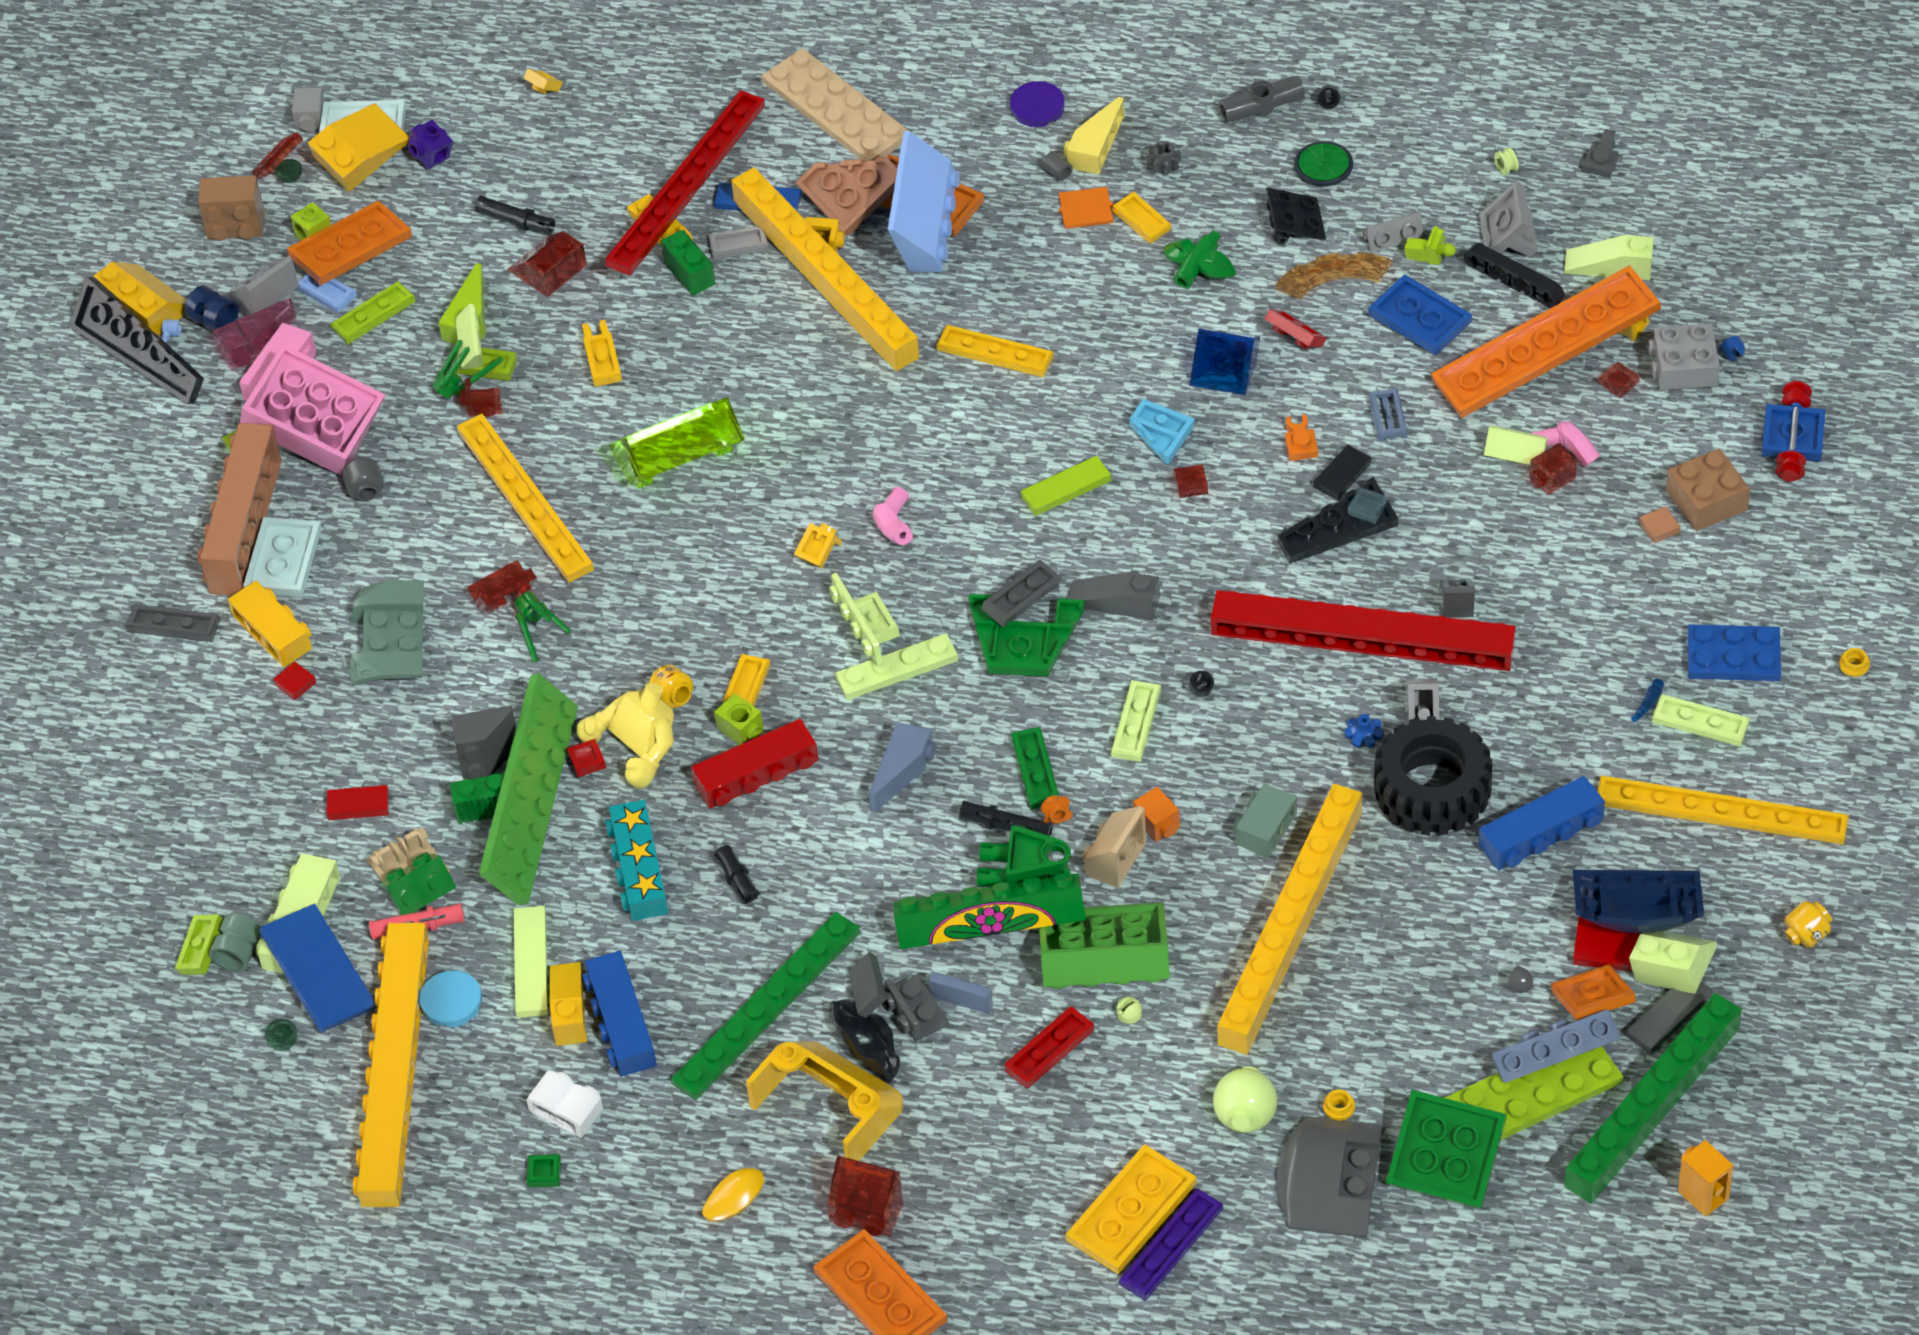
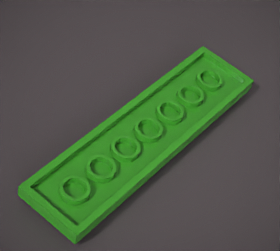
[479,673,578,905]

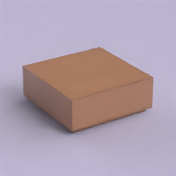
[1639,506,1681,544]

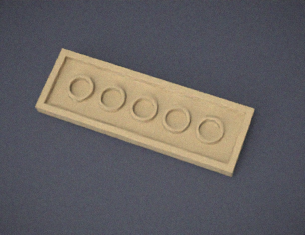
[761,48,909,161]

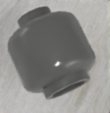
[343,457,384,501]

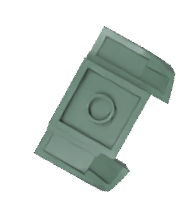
[348,580,424,685]

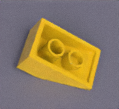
[308,103,410,192]

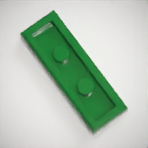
[1011,727,1059,810]

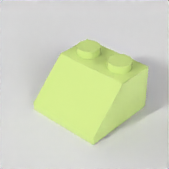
[1629,931,1717,994]

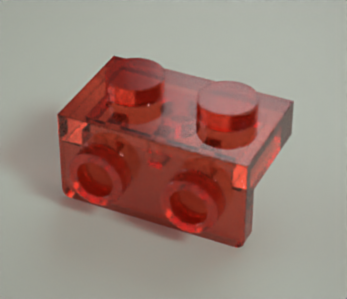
[467,560,537,614]

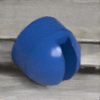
[1719,335,1745,361]

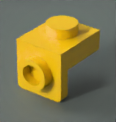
[805,217,845,252]

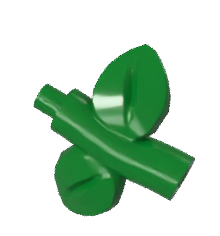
[1164,230,1236,289]

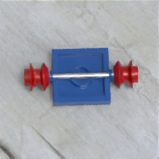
[1762,381,1826,482]

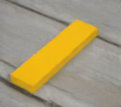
[936,325,1054,378]

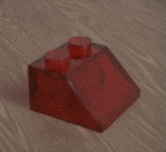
[508,231,587,298]
[827,1156,904,1237]

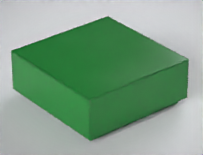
[527,1154,561,1188]

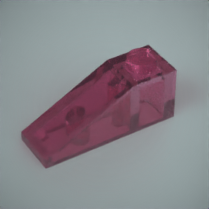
[213,298,297,370]

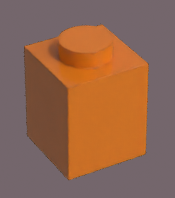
[1133,786,1180,842]

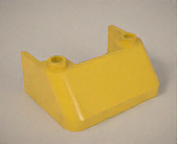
[746,1041,903,1170]

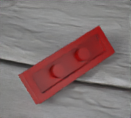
[1004,1006,1094,1089]

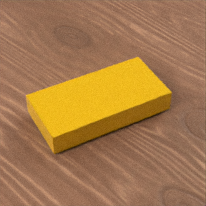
[1113,191,1172,244]
[723,654,771,706]

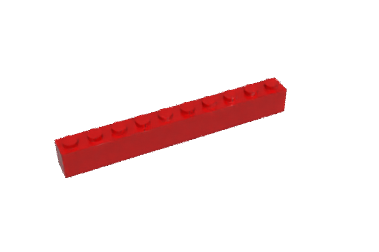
[1211,590,1516,671]

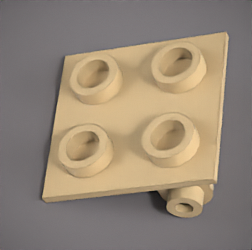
[366,827,450,881]

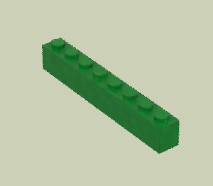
[1564,993,1742,1204]

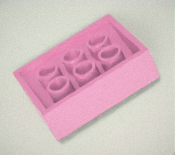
[240,344,385,477]

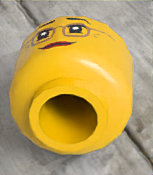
[649,665,693,709]

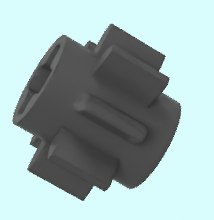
[1146,141,1181,175]

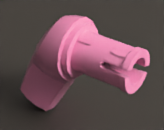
[1532,421,1600,467]
[872,487,913,546]

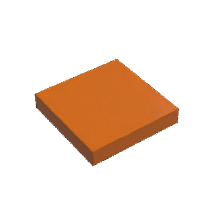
[1551,965,1636,1021]

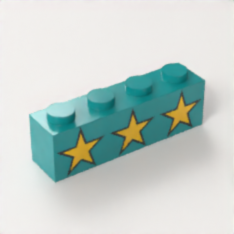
[605,799,669,921]

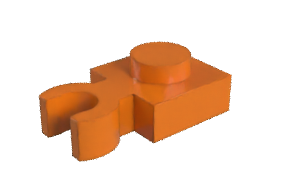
[1285,414,1318,461]

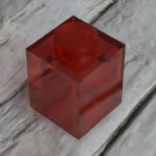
[1529,443,1577,495]

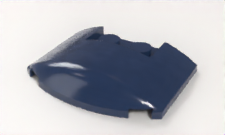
[1573,870,1704,933]

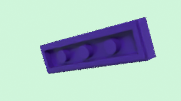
[1119,1188,1223,1301]

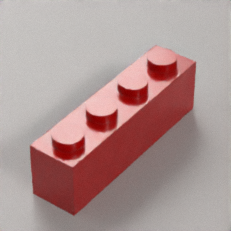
[691,718,819,809]

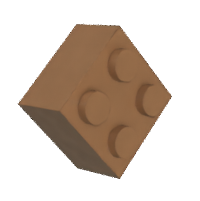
[198,176,265,240]
[1666,448,1750,531]

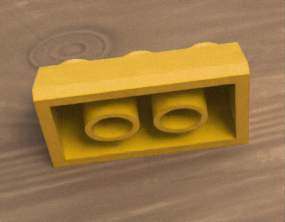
[93,262,187,335]

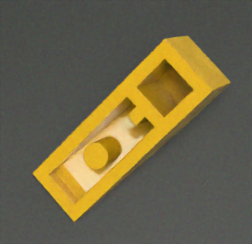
[550,962,588,1046]

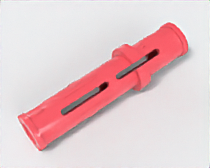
[369,903,465,940]

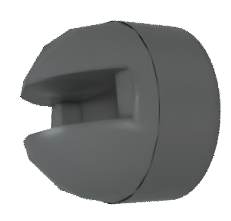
[1507,965,1533,993]

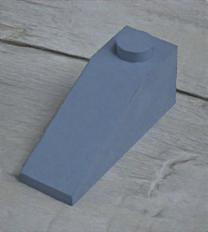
[869,722,936,812]

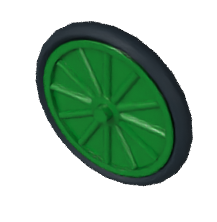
[1294,141,1353,186]

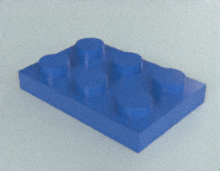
[1368,274,1472,356]
[1688,624,1781,681]

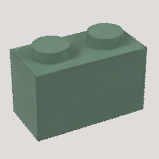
[1233,783,1297,859]

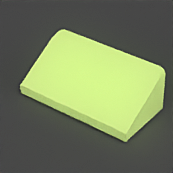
[456,304,483,369]

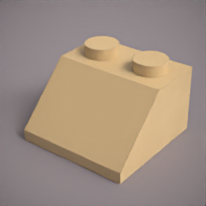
[1082,806,1146,888]

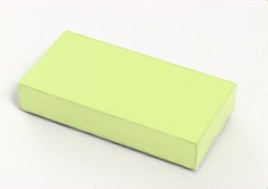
[1484,425,1548,467]

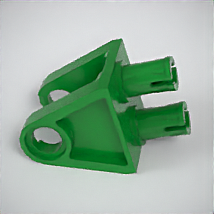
[976,826,1071,887]

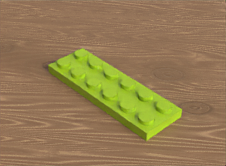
[1445,1046,1624,1140]

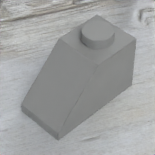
[1406,678,1440,724]

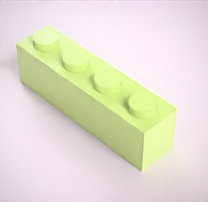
[256,853,340,974]

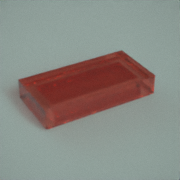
[252,132,303,179]

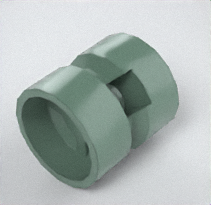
[209,913,261,972]

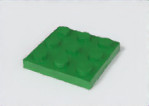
[1386,1090,1507,1210]

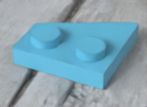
[1130,399,1195,465]

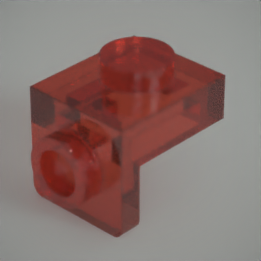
[460,378,503,417]

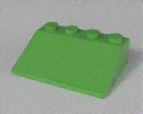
[1040,902,1170,989]

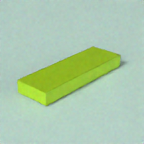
[330,281,416,345]
[1020,455,1112,516]

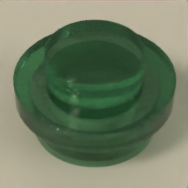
[274,159,303,183]

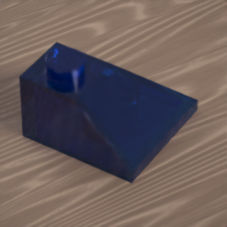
[1189,328,1260,395]

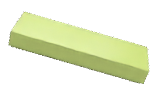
[1111,680,1161,762]
[1652,694,1750,746]

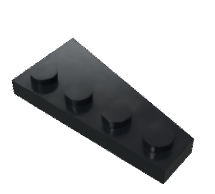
[1278,476,1398,564]

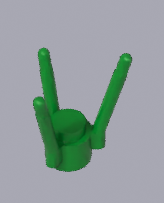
[432,340,503,399]
[515,592,571,662]

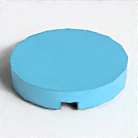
[419,970,482,1027]

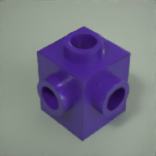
[407,120,453,170]

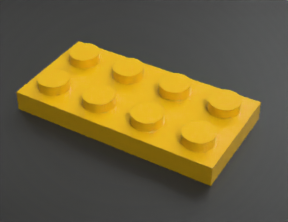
[1065,1144,1197,1274]

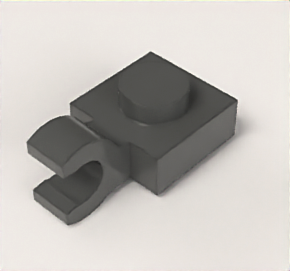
[1583,129,1619,178]

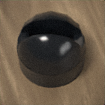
[1318,85,1340,109]
[1189,671,1214,697]

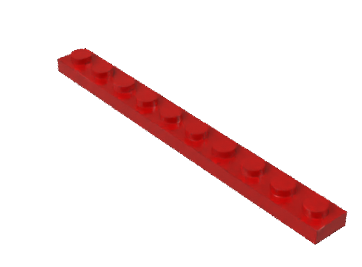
[605,90,765,276]

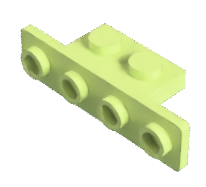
[829,573,900,666]

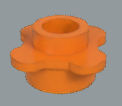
[1040,795,1073,825]

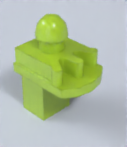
[1404,226,1456,265]

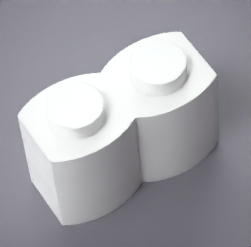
[527,1071,603,1138]

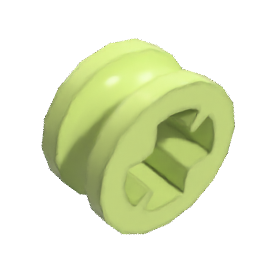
[1494,147,1519,176]

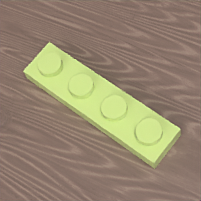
[835,633,958,700]

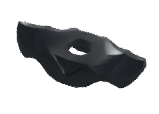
[829,999,900,1083]

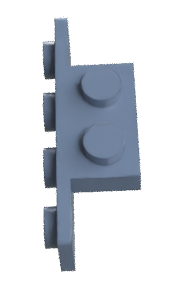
[1492,1010,1620,1083]

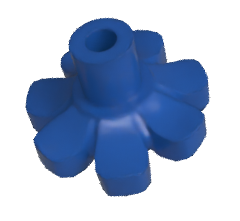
[1344,714,1384,748]

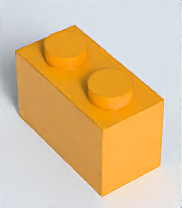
[1678,1140,1734,1217]

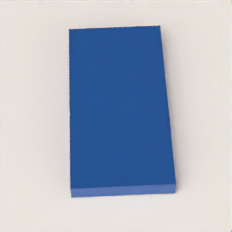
[259,903,376,1033]

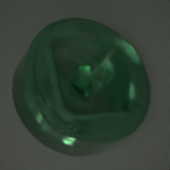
[265,1019,298,1051]

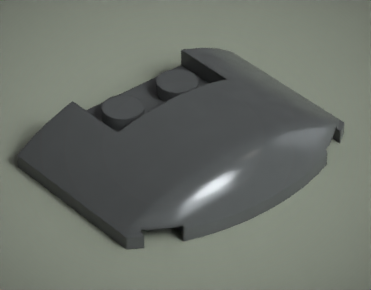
[1277,1116,1383,1238]

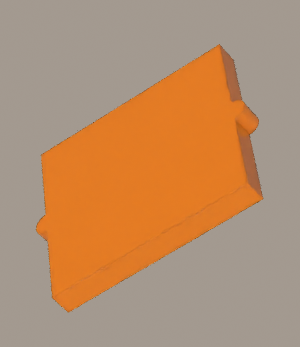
[1059,187,1113,229]

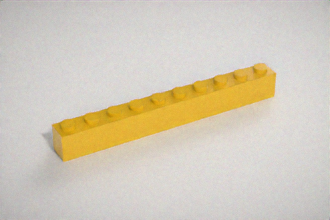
[731,167,919,371]
[1217,783,1362,1055]
[353,923,429,1207]

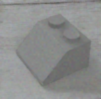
[228,256,299,321]

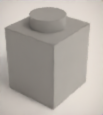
[292,88,325,131]

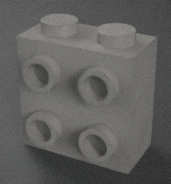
[1648,323,1720,390]

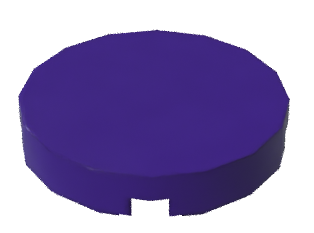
[1010,81,1065,127]

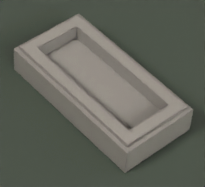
[709,226,769,260]

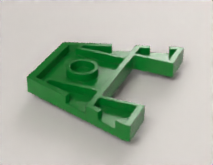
[968,594,1085,677]

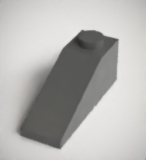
[1067,572,1160,621]

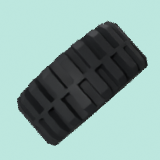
[1374,716,1493,836]

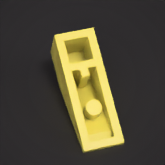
[1063,97,1124,174]

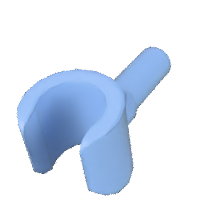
[161,319,182,343]

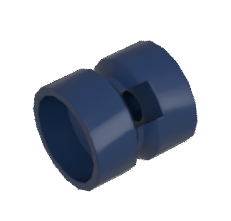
[185,285,239,335]

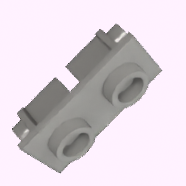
[1362,212,1424,252]

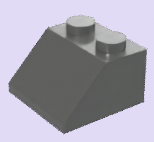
[451,705,516,779]

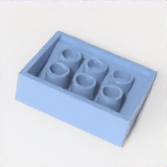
[888,131,960,272]

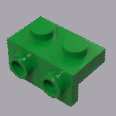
[379,852,457,915]

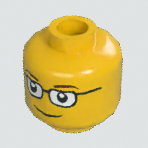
[1784,901,1832,948]

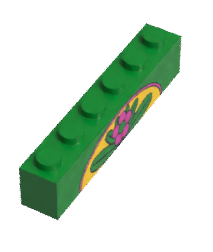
[893,872,1086,949]

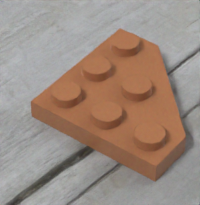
[795,157,898,237]

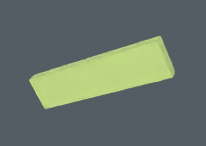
[514,906,548,1018]

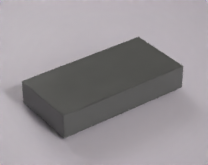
[848,952,887,1018]

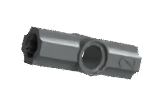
[1219,75,1305,123]

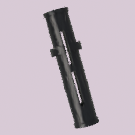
[475,195,556,236]
[959,800,1053,836]

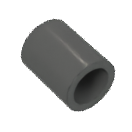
[1042,152,1073,181]

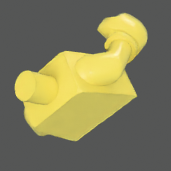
[577,683,674,789]

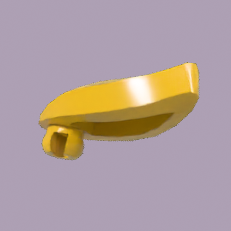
[702,1167,764,1222]

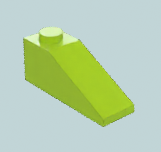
[438,263,486,344]

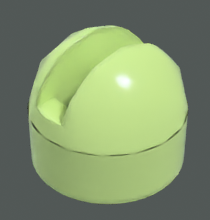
[1116,997,1142,1024]

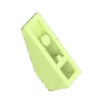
[1564,235,1654,280]

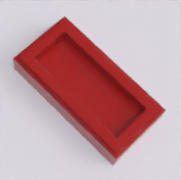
[327,785,389,821]

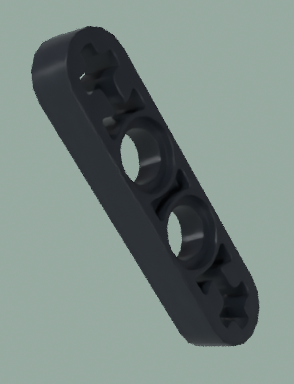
[1464,243,1565,308]

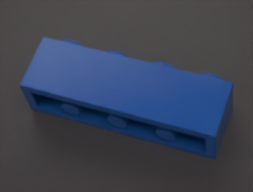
[1478,776,1605,871]
[582,950,657,1077]

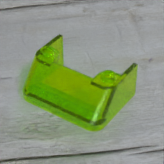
[609,397,745,489]

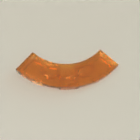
[1276,252,1392,300]

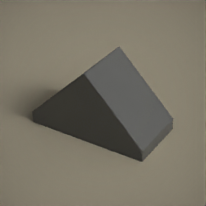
[1442,579,1475,618]

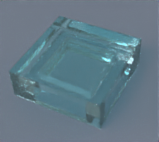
[1348,487,1387,524]

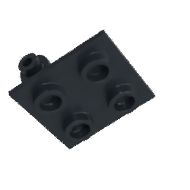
[1266,187,1326,244]

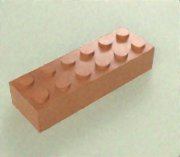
[197,423,282,596]

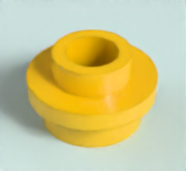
[1839,648,1870,677]
[1323,1089,1355,1121]

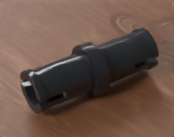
[714,845,760,904]

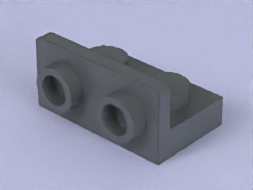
[884,974,949,1042]

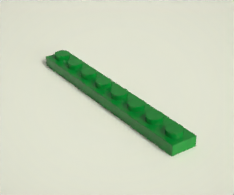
[671,912,860,1101]

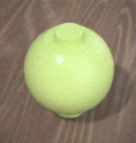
[1213,1066,1278,1133]

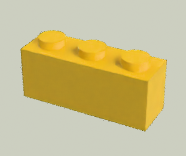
[228,580,312,668]

